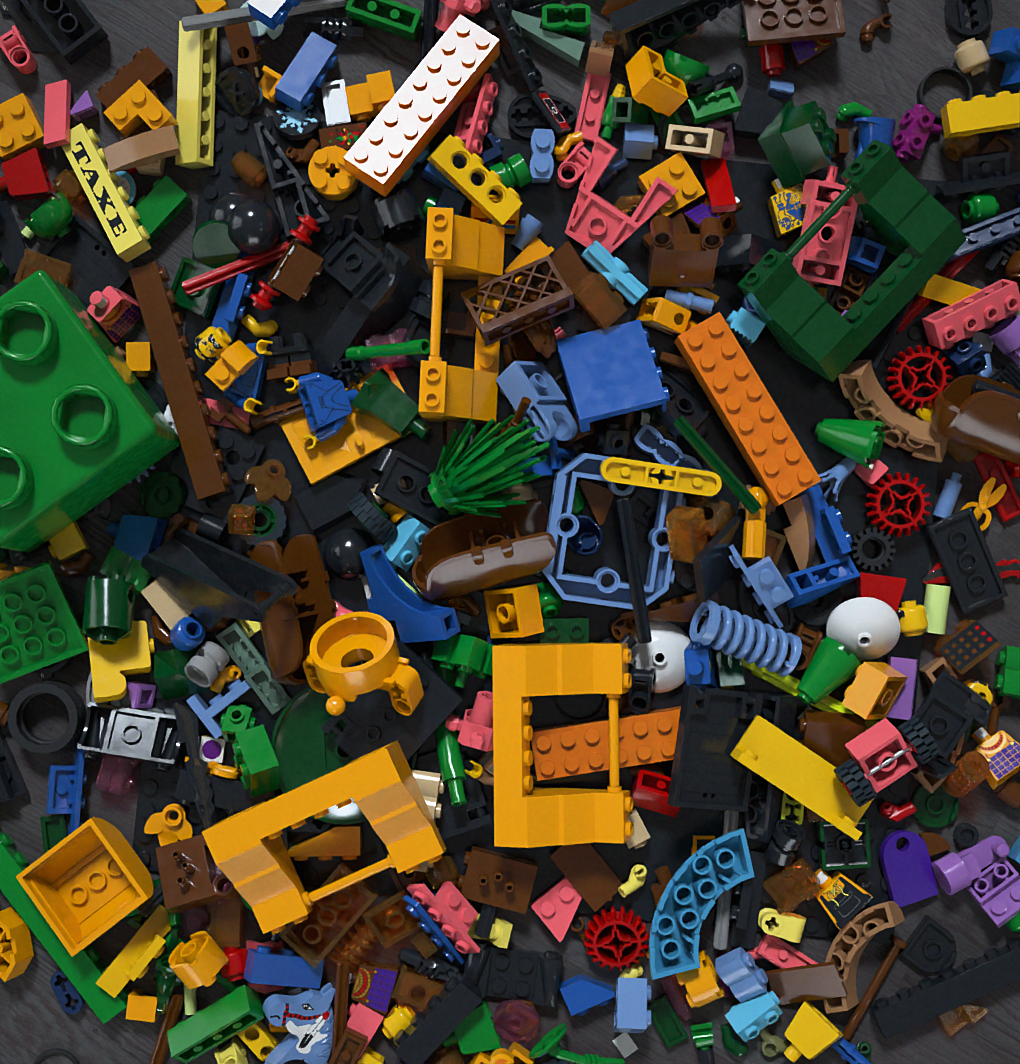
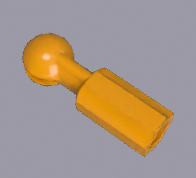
[742,487,769,561]

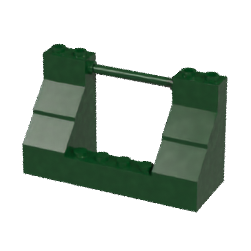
[737,139,967,382]

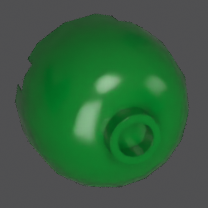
[663,49,710,89]
[24,192,73,238]

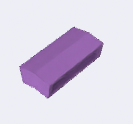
[887,656,918,720]

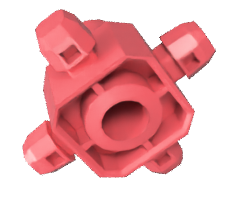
[434,0,490,32]
[445,691,493,752]

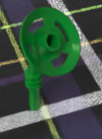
[529,1023,625,1064]

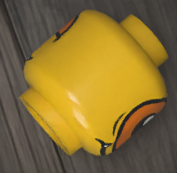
[381,1004,416,1039]

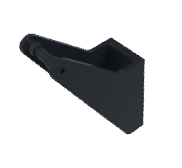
[141,528,299,629]

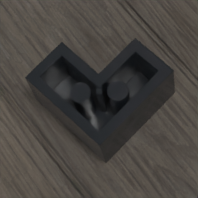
[716,234,780,274]

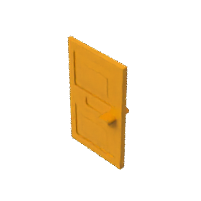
[279,363,411,485]

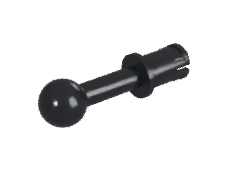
[687,63,744,97]

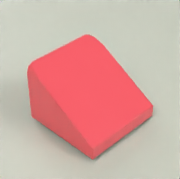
[853,458,889,486]

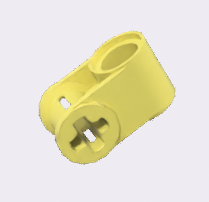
[758,908,806,943]
[214,1037,248,1064]

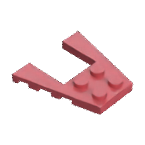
[565,136,678,254]

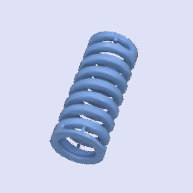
[689,600,802,677]

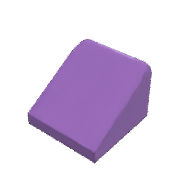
[70,90,99,121]
[127,681,156,709]

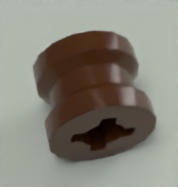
[609,617,636,641]

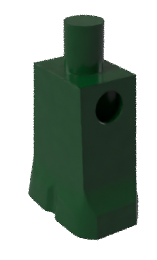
[351,368,431,440]

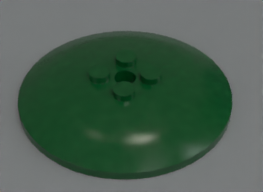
[271,686,417,824]

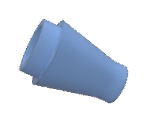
[511,214,544,251]

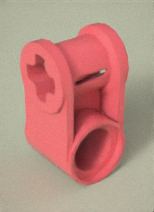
[0,25,37,74]
[556,141,591,189]

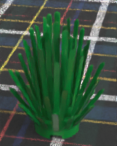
[428,415,550,518]

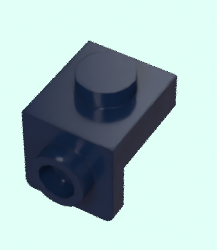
[479,133,504,171]

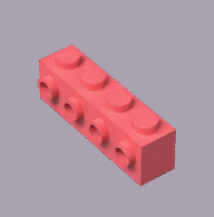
[922,279,1020,350]

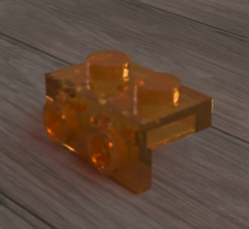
[763,857,820,914]

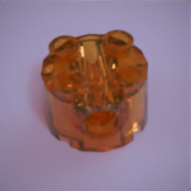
[682,494,736,539]

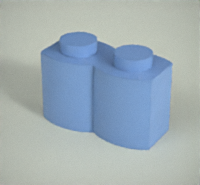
[529,129,555,183]
[715,947,768,1003]

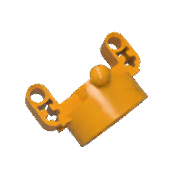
[303,612,424,716]

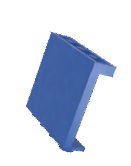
[556,319,670,433]

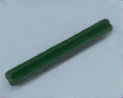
[673,416,761,514]

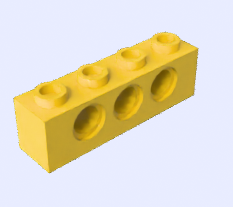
[427,135,522,226]

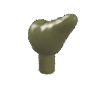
[759,1027,791,1057]

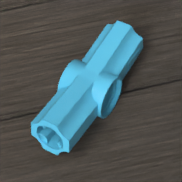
[581,240,648,306]

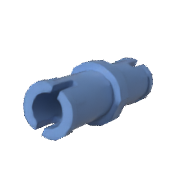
[664,289,714,314]

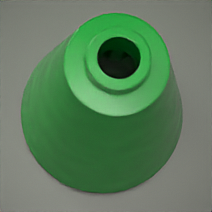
[815,418,886,469]
[796,637,861,705]

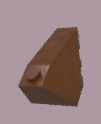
[619,591,720,624]

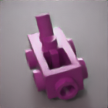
[892,104,942,163]

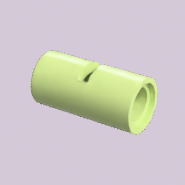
[923,584,951,635]

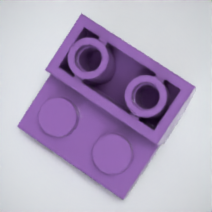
[966,857,1020,928]

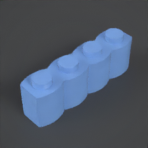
[632,425,712,498]

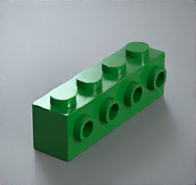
[167,985,264,1064]

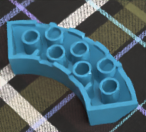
[649,828,755,980]

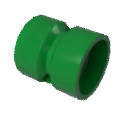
[489,153,533,190]

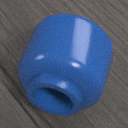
[170,616,206,651]

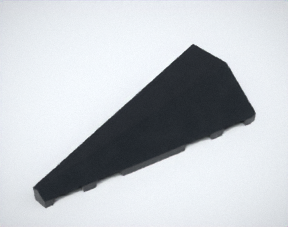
[254,122,331,241]

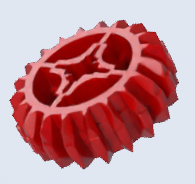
[886,345,953,410]
[865,472,931,537]
[584,906,649,972]

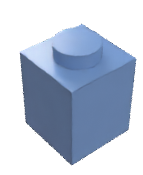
[622,123,658,160]

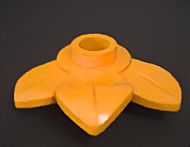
[144,803,193,846]

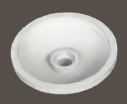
[826,597,900,661]
[631,621,690,693]

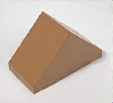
[585,40,615,77]

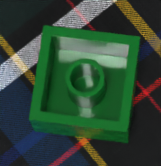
[232,724,280,798]

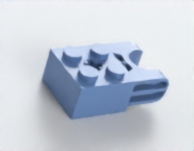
[496,361,578,442]

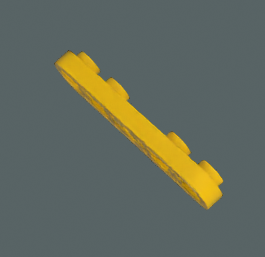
[600,457,722,496]

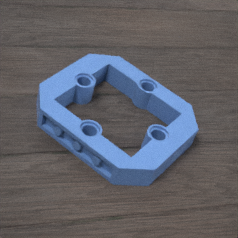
[542,453,686,609]

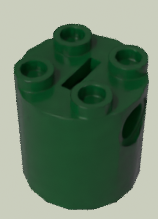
[82,574,136,645]

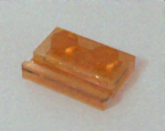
[14,248,73,287]

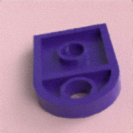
[879,830,939,908]

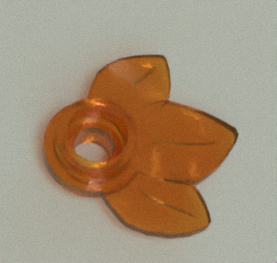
[244,459,291,502]

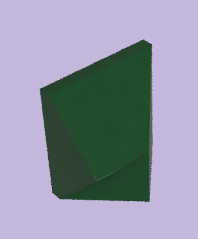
[154,643,211,700]

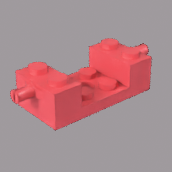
[792,166,858,288]

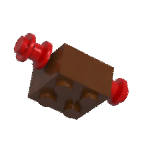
[250,214,324,311]

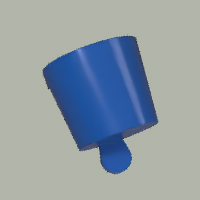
[853,117,896,160]

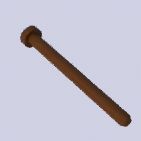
[842,935,908,1041]

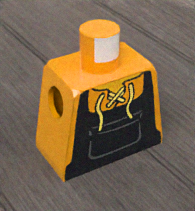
[812,868,873,930]

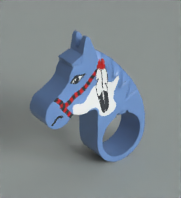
[263,983,335,1064]

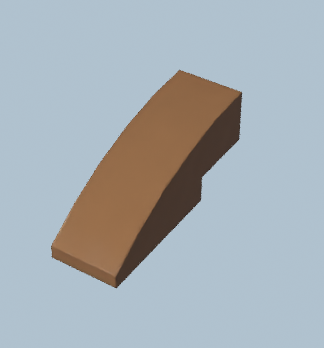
[104,125,181,173]
[783,493,816,571]

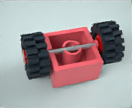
[834,716,941,807]

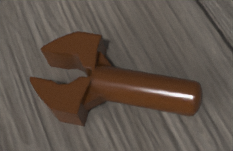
[210,399,252,435]
[987,690,1010,736]

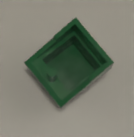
[758,100,837,188]

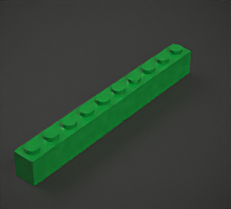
[0,829,130,1024]

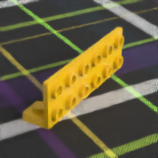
[730,715,874,841]

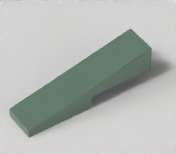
[494,10,585,67]
[216,619,292,715]

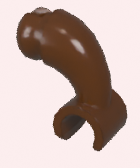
[859,13,893,44]

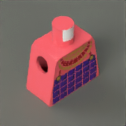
[87,286,142,343]

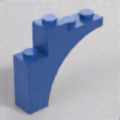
[360,544,461,643]

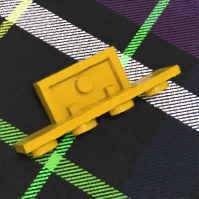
[96,905,171,998]

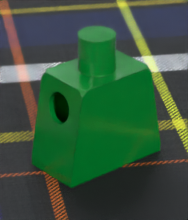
[443,998,501,1055]

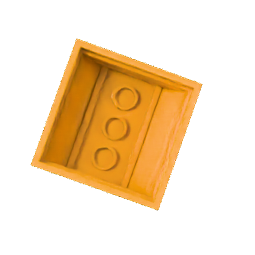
[15,817,154,957]

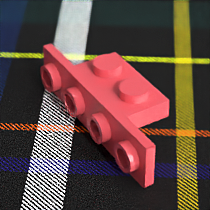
[453,73,498,156]
[407,881,481,954]

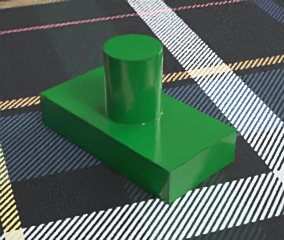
[687,86,741,125]

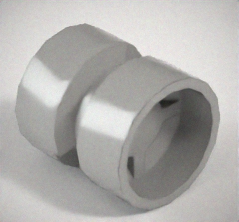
[184,641,230,688]

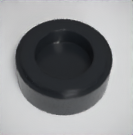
[953,822,979,848]

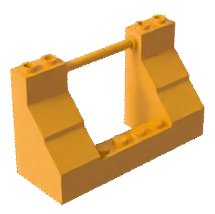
[419,207,505,424]
[492,642,634,848]
[202,740,446,934]

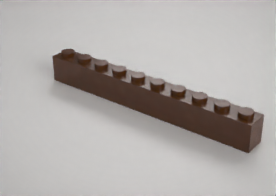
[129,261,232,502]

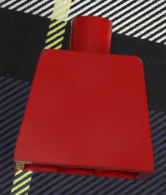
[0,148,55,201]
[856,572,906,613]

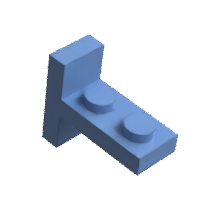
[186,679,252,739]

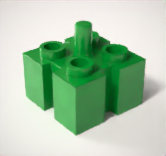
[431,634,495,688]

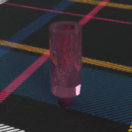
[659,974,692,1020]

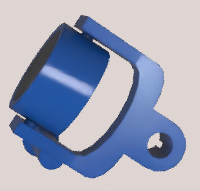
[517,426,576,483]

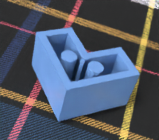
[613,977,652,1033]

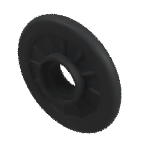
[792,588,842,627]

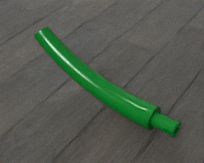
[434,633,467,807]

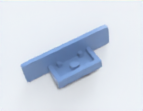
[729,544,794,629]

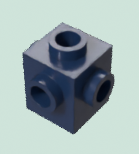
[944,338,987,377]

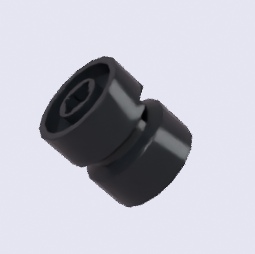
[408,279,451,323]
[764,819,806,866]

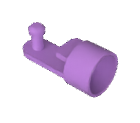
[989,314,1020,370]
[931,835,1010,895]

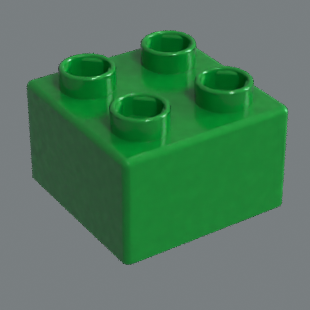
[0,270,180,552]

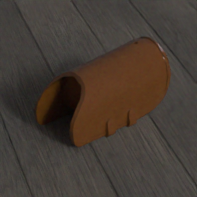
[930,375,1020,465]
[412,498,557,603]
[250,534,337,685]

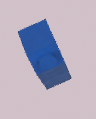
[785,556,860,609]

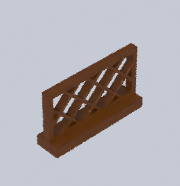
[460,255,575,346]

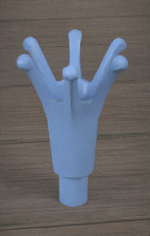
[813,457,856,502]

